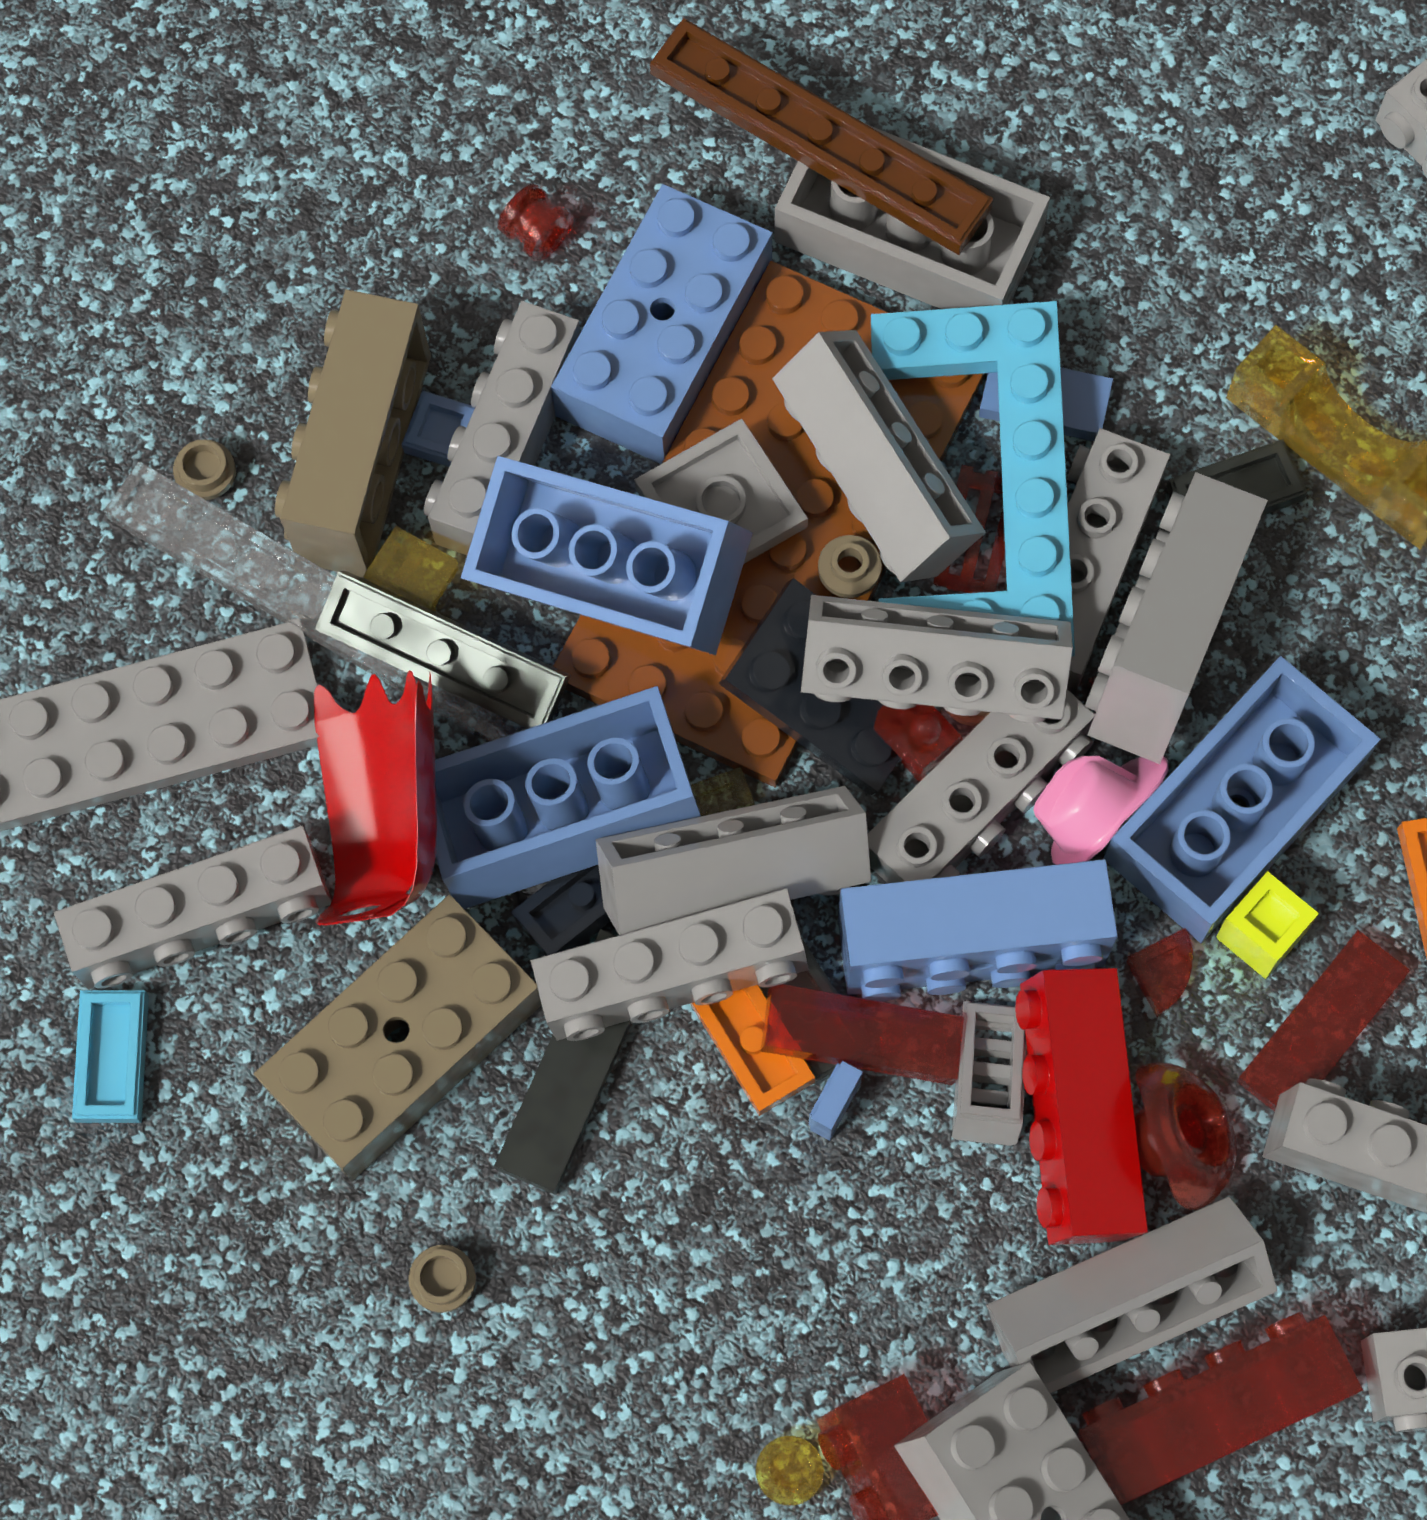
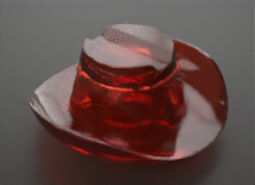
[1134,1062,1237,1210]

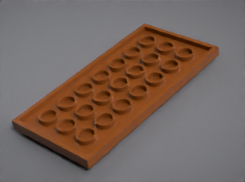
[553,261,987,788]

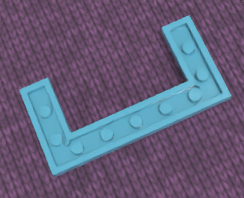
[871,301,1075,656]

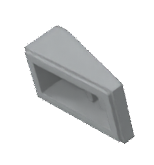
[952,1001,1026,1146]

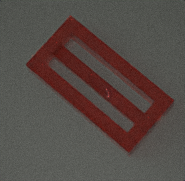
[933,464,1005,593]

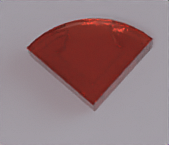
[1126,928,1193,1018]

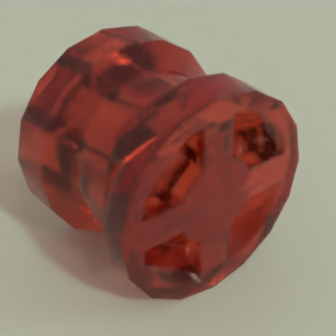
[497,184,574,261]

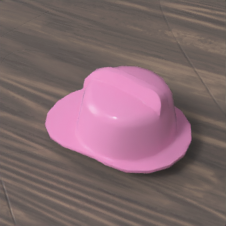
[1033,755,1169,865]

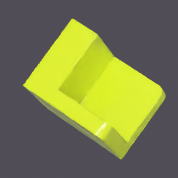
[1216,871,1319,979]

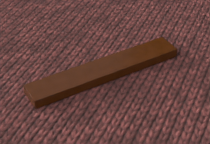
[650,18,993,255]

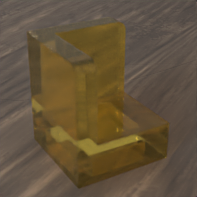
[363,526,459,612]

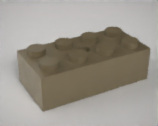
[275,289,431,579]
[253,894,542,1182]

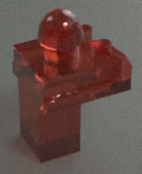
[874,704,962,782]

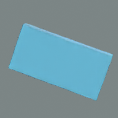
[72,990,149,1123]

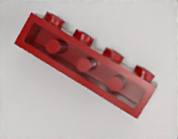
[1015,968,1148,1245]

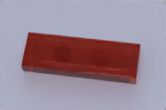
[1236,930,1410,1112]
[761,984,964,1085]

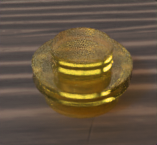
[756,1436,824,1506]

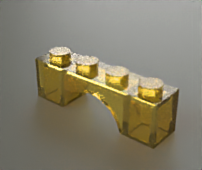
[1226,325,1427,550]

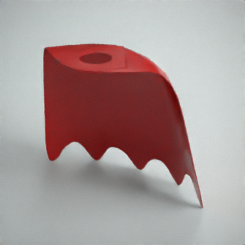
[314,670,437,925]

